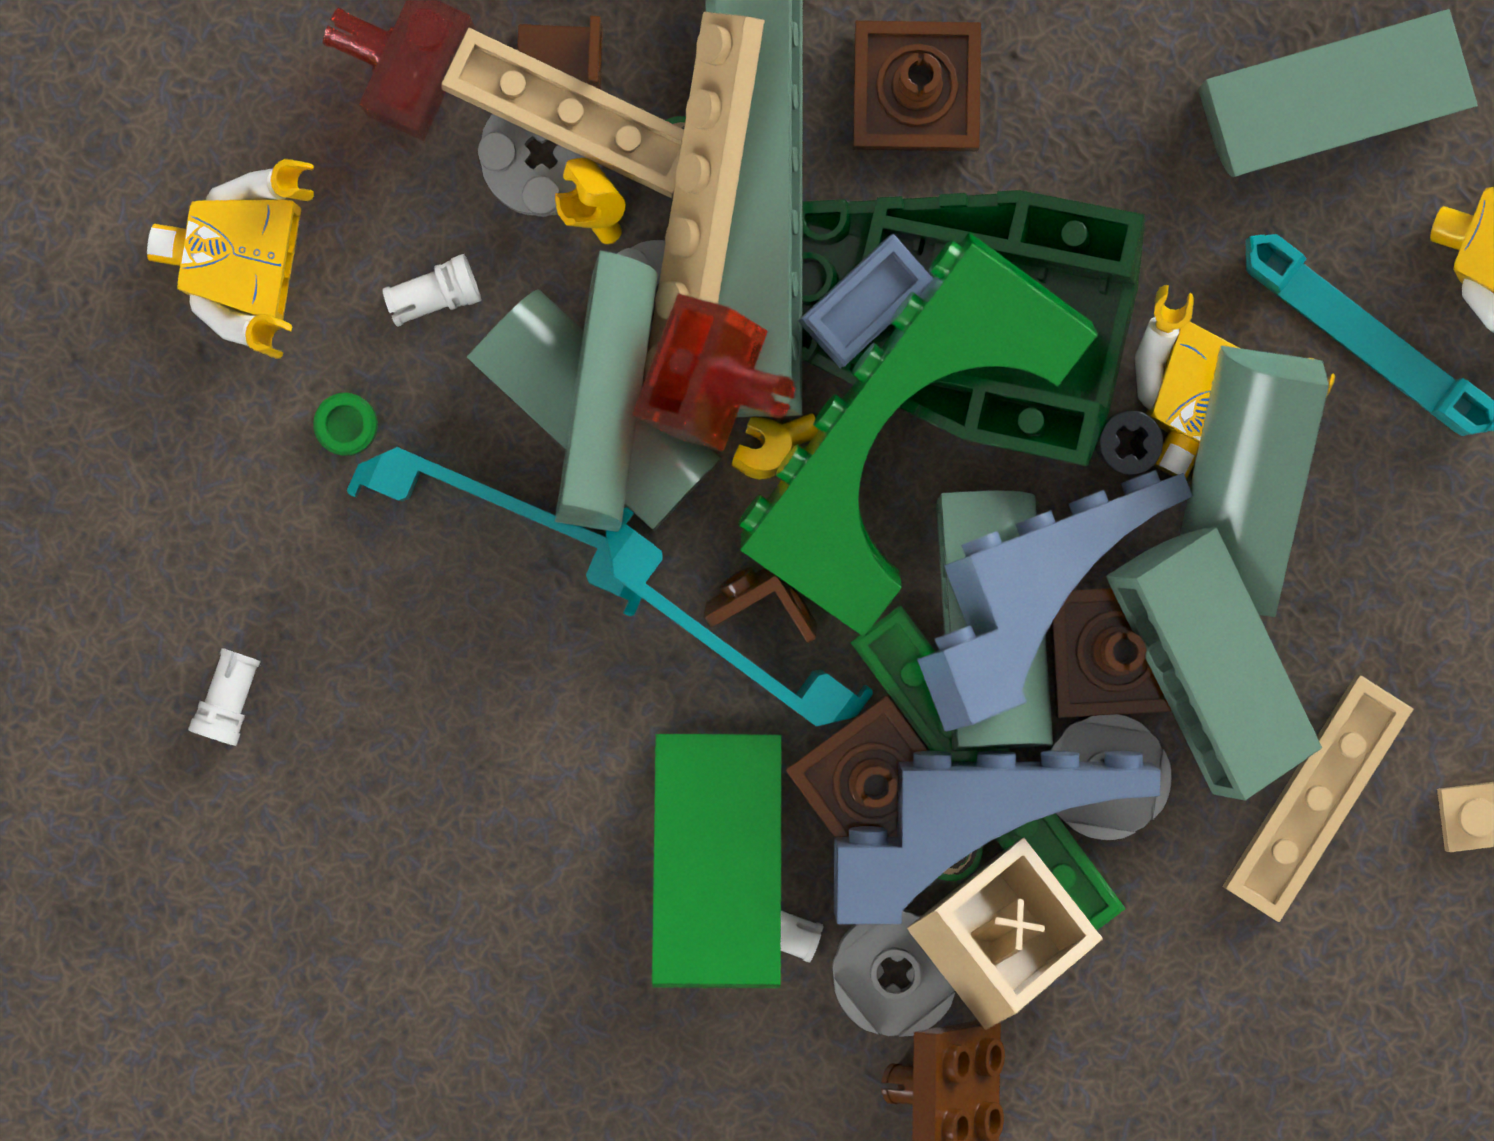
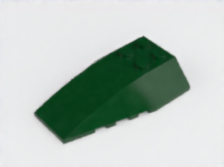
[802,190,1146,467]

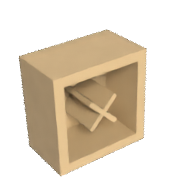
[907,838,1103,1030]

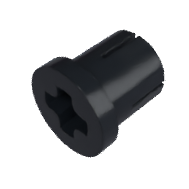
[1095,411,1163,474]

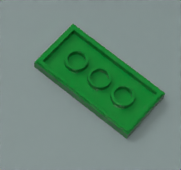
[652,734,781,988]

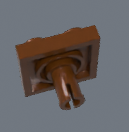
[853,20,981,152]
[1051,588,1171,718]
[785,695,928,837]
[881,1021,1005,1141]

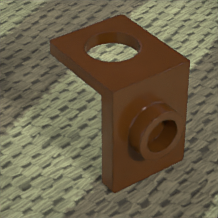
[517,16,603,90]
[703,567,817,643]

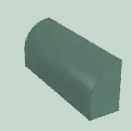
[1198,9,1478,177]
[555,251,658,532]
[467,289,722,531]
[1180,346,1329,617]
[936,491,1053,752]
[1106,527,1322,801]

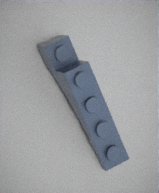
[917,470,1193,732]
[834,751,1160,924]

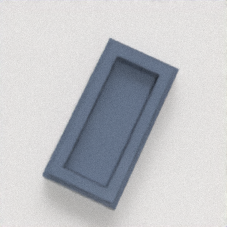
[798,234,933,368]

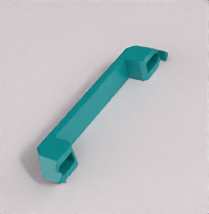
[1245,234,1494,436]
[347,447,642,617]
[606,507,873,726]

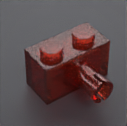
[323,0,475,141]
[632,293,795,452]

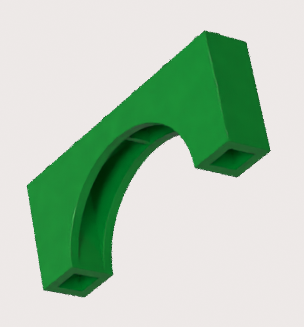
[738,232,1098,637]

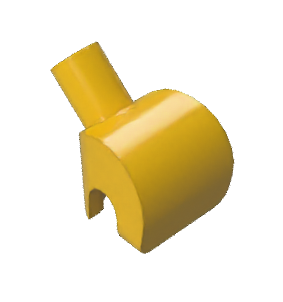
[555,158,626,244]
[731,413,819,479]

